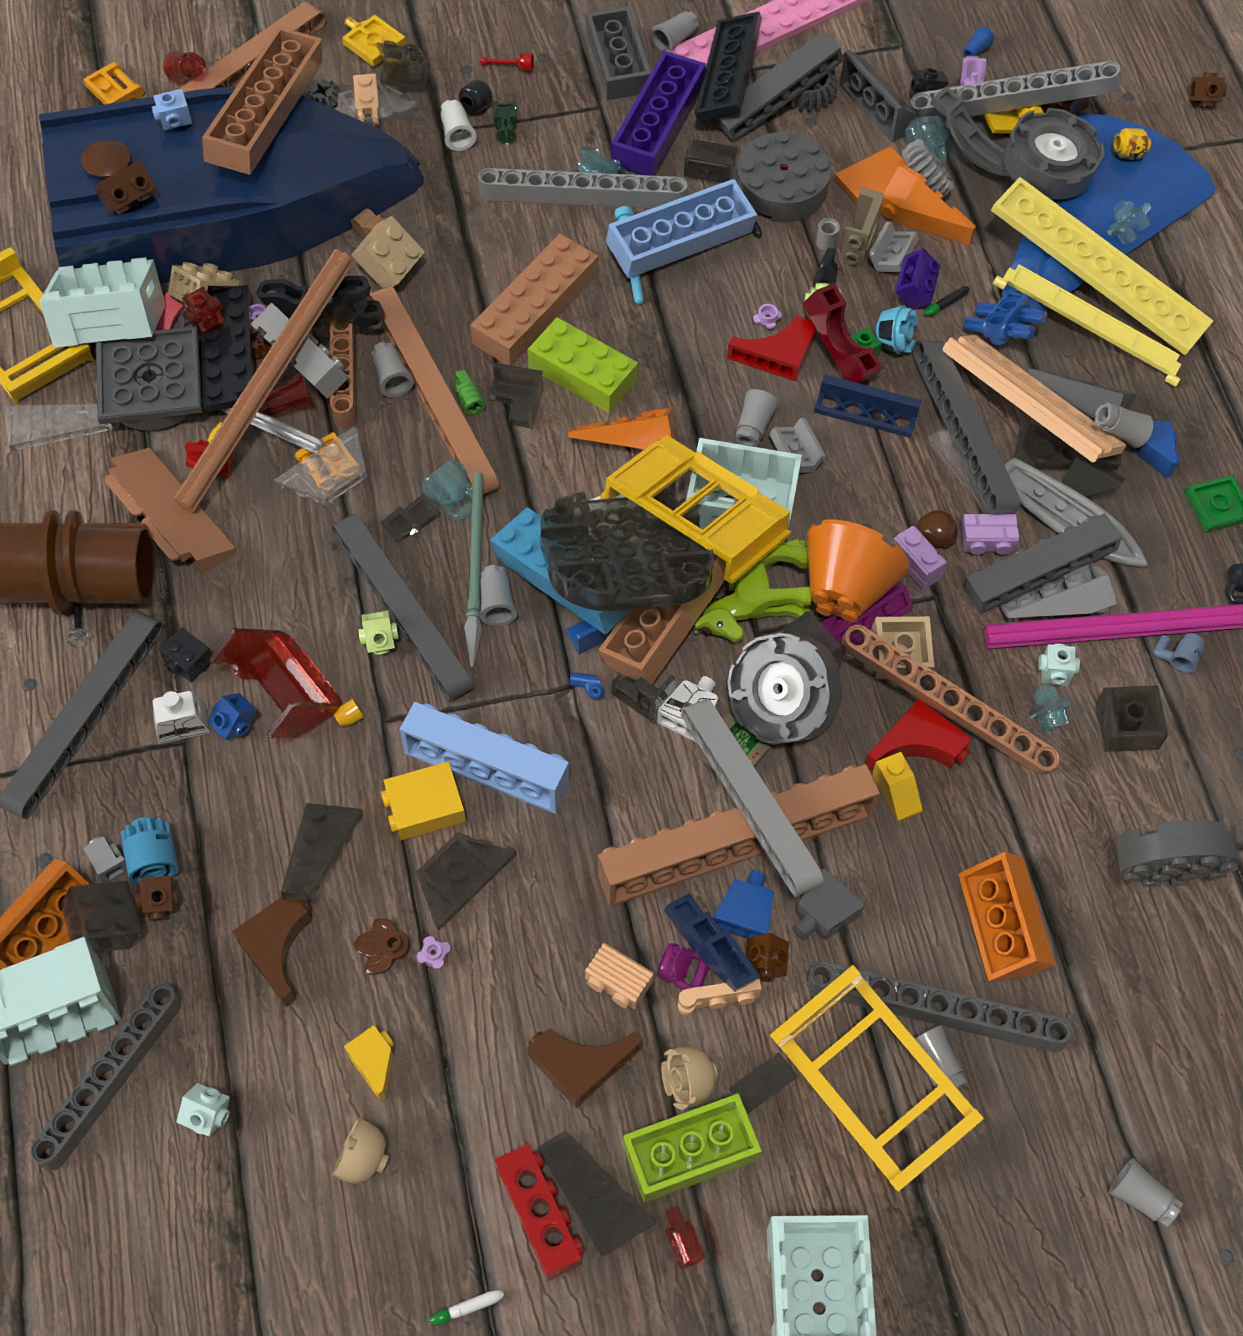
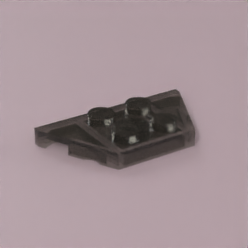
[416,833,517,931]

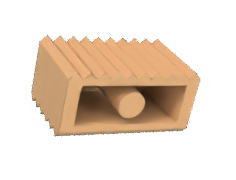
[585,943,654,1009]

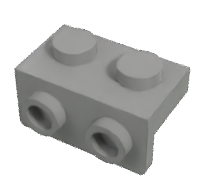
[869,222,919,272]
[769,418,825,473]

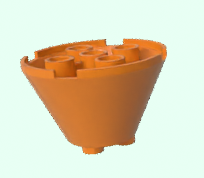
[806,519,910,622]

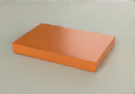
[834,146,908,204]

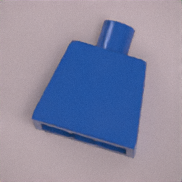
[714,870,774,939]

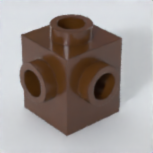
[1189,72,1227,106]
[134,876,177,921]
[746,933,789,982]

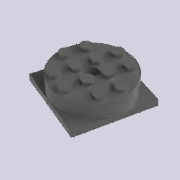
[96,326,202,431]

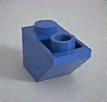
[1137,421,1180,478]

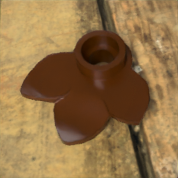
[353,918,410,975]

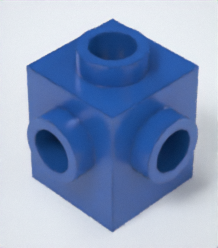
[207,693,257,739]

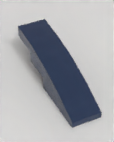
[664,893,760,992]

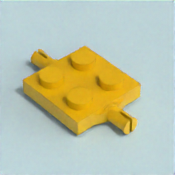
[342,15,406,67]

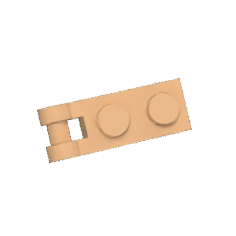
[678,979,761,1015]

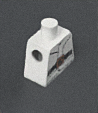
[657,676,719,743]
[152,691,210,744]

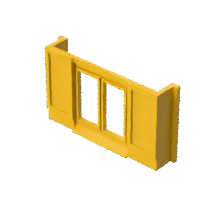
[600,435,791,584]

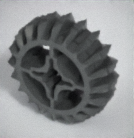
[785,70,838,113]

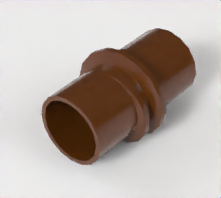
[0,510,155,617]

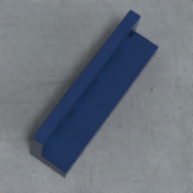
[814,375,921,438]

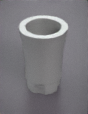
[650,11,699,54]
[371,342,414,398]
[735,389,779,447]
[1094,403,1153,448]
[480,565,517,626]
[915,1025,967,1097]
[1108,1158,1183,1227]

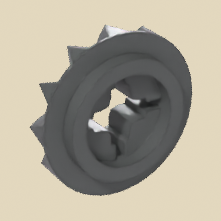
[304,79,341,108]

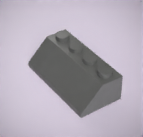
[839,50,918,142]

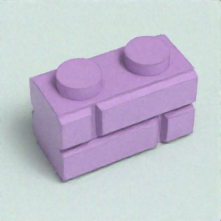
[960,514,1019,555]
[892,526,947,590]

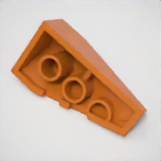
[881,163,976,245]
[568,407,675,449]

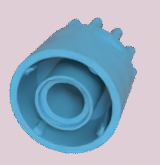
[120,817,179,885]

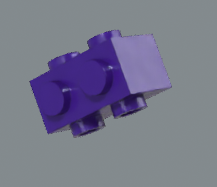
[895,248,941,309]

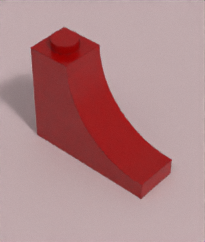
[727,316,817,382]
[865,699,972,772]

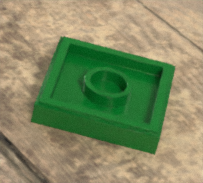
[1184,475,1243,533]

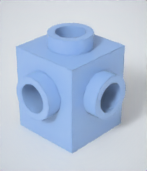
[152,89,192,130]

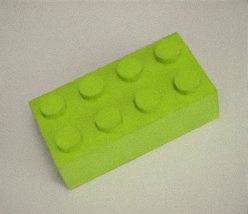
[528,317,638,414]
[622,1093,762,1203]

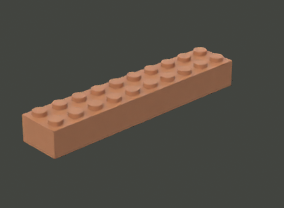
[598,764,880,907]

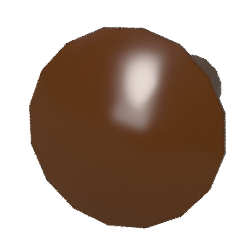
[81,140,132,179]

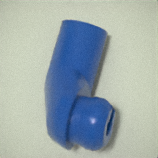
[570,672,605,700]

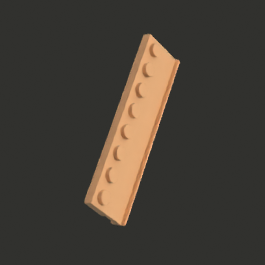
[943,335,1127,462]

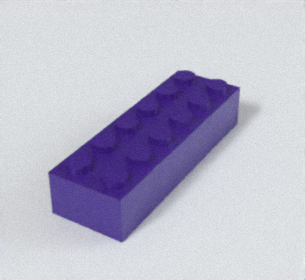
[611,50,706,176]

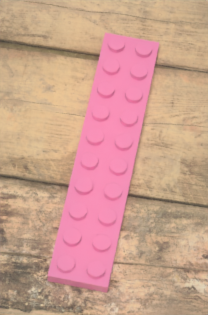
[666,0,869,65]

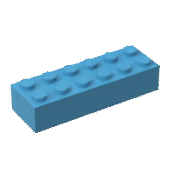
[490,507,643,634]

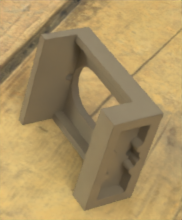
[840,187,885,267]

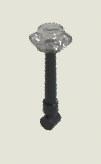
[65,604,92,648]

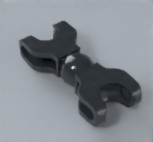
[256,276,385,326]

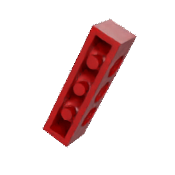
[494,1144,585,1281]

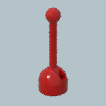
[480,53,534,72]

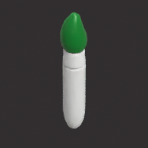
[429,1290,504,1325]

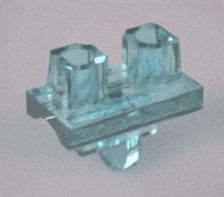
[577,146,621,174]
[1107,200,1151,244]
[1029,685,1072,732]

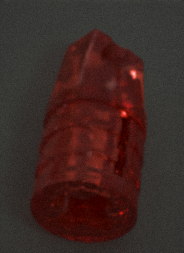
[665,1206,706,1269]

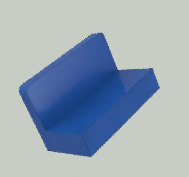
[566,620,617,654]

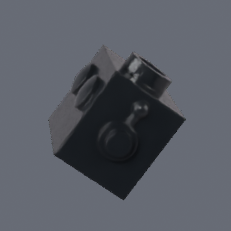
[159,627,214,683]

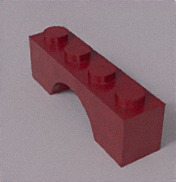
[802,283,883,384]

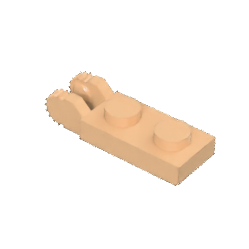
[353,73,380,125]

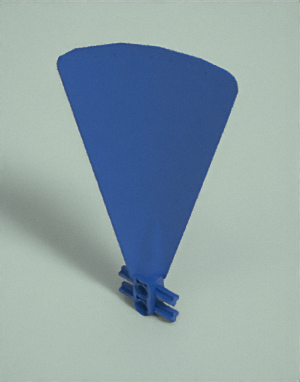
[963,113,1216,345]

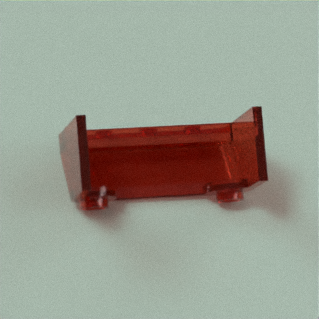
[209,628,342,738]

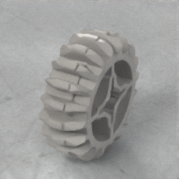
[902,139,954,197]

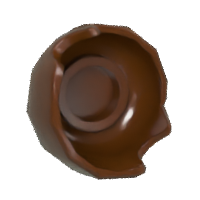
[917,510,958,549]

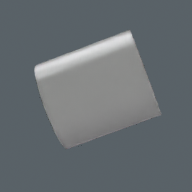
[816,218,840,251]

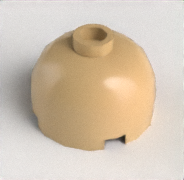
[661,1046,717,1110]
[332,1118,389,1184]

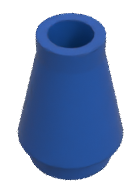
[963,27,994,57]

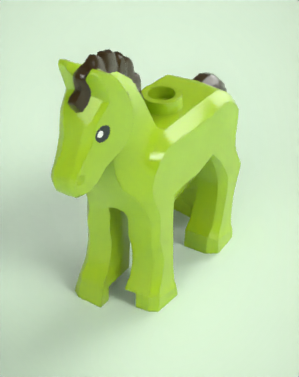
[694,539,811,642]

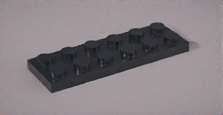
[694,11,762,120]
[200,285,254,412]

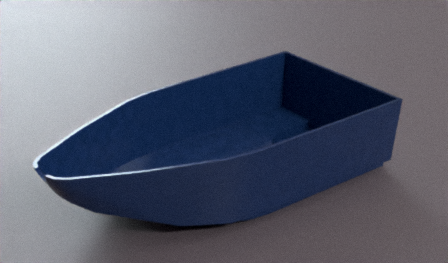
[39,87,424,283]

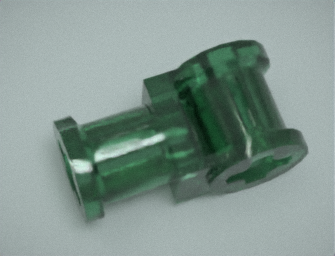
[493,100,517,144]

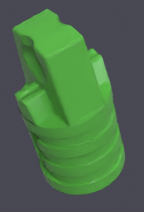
[454,370,486,416]

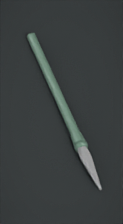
[464,472,483,668]

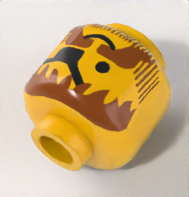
[1113,128,1151,160]

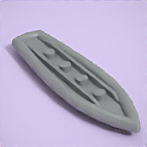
[1004,458,1148,567]

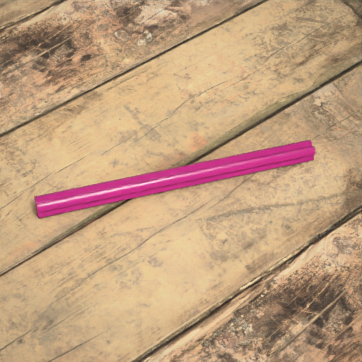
[983,604,1243,649]

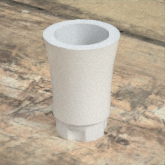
[441,100,477,151]

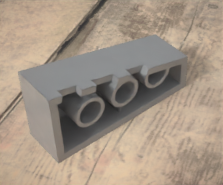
[251,303,349,399]

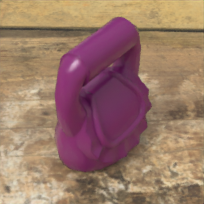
[657,943,709,990]

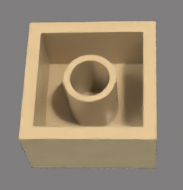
[351,216,425,288]
[870,616,934,679]

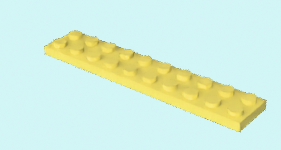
[991,177,1214,355]

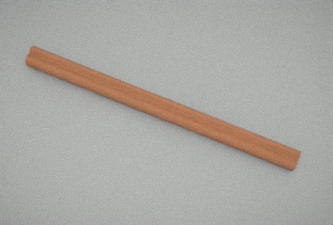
[173,249,354,512]

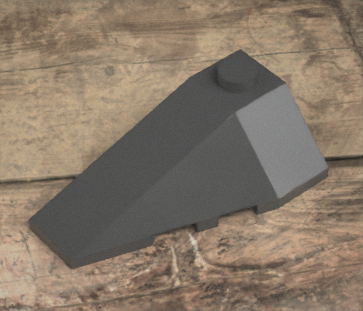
[1027,368,1137,418]

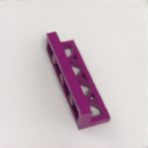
[806,583,914,660]

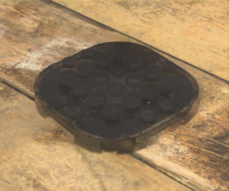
[540,490,714,611]

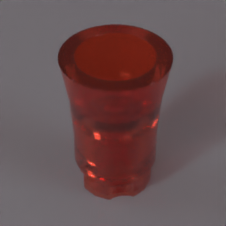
[163,50,206,84]
[260,373,313,416]

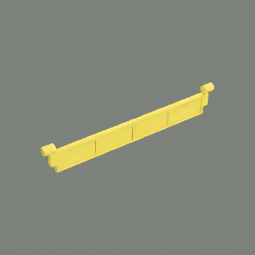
[993,265,1181,387]

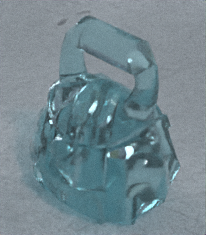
[905,116,949,165]
[421,459,473,521]

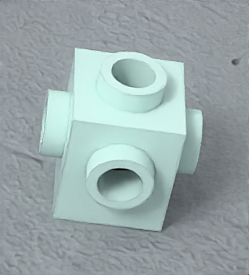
[1038,644,1080,686]
[176,1083,230,1136]

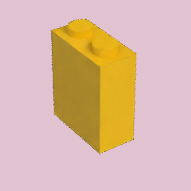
[381,761,466,841]

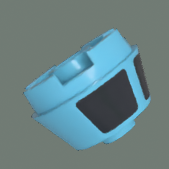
[876,305,918,355]

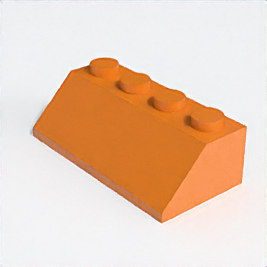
[958,852,1056,982]
[0,859,106,970]

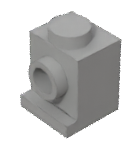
[83,836,127,885]

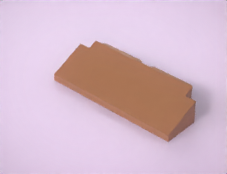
[105,447,237,574]

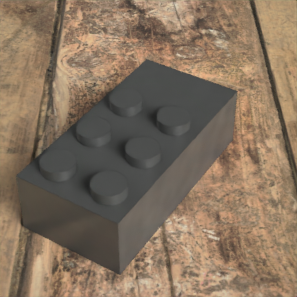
[586,6,651,100]

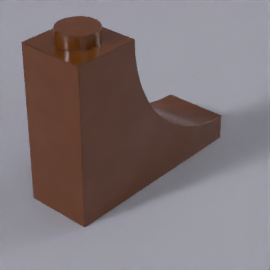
[232,891,311,1007]
[527,1028,643,1108]

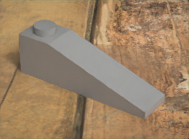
[1000,562,1117,618]

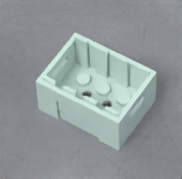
[39,258,166,348]
[684,438,802,543]
[0,937,122,1066]
[767,1215,876,1336]

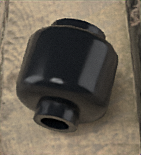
[459,80,492,115]

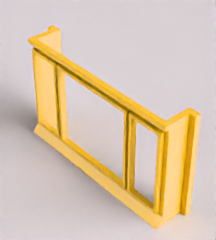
[0,247,94,404]
[770,965,984,1192]

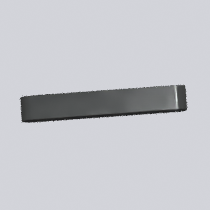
[31,983,181,1171]

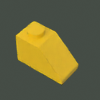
[872,752,923,823]
[344,1025,394,1102]

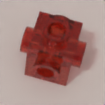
[182,287,224,333]

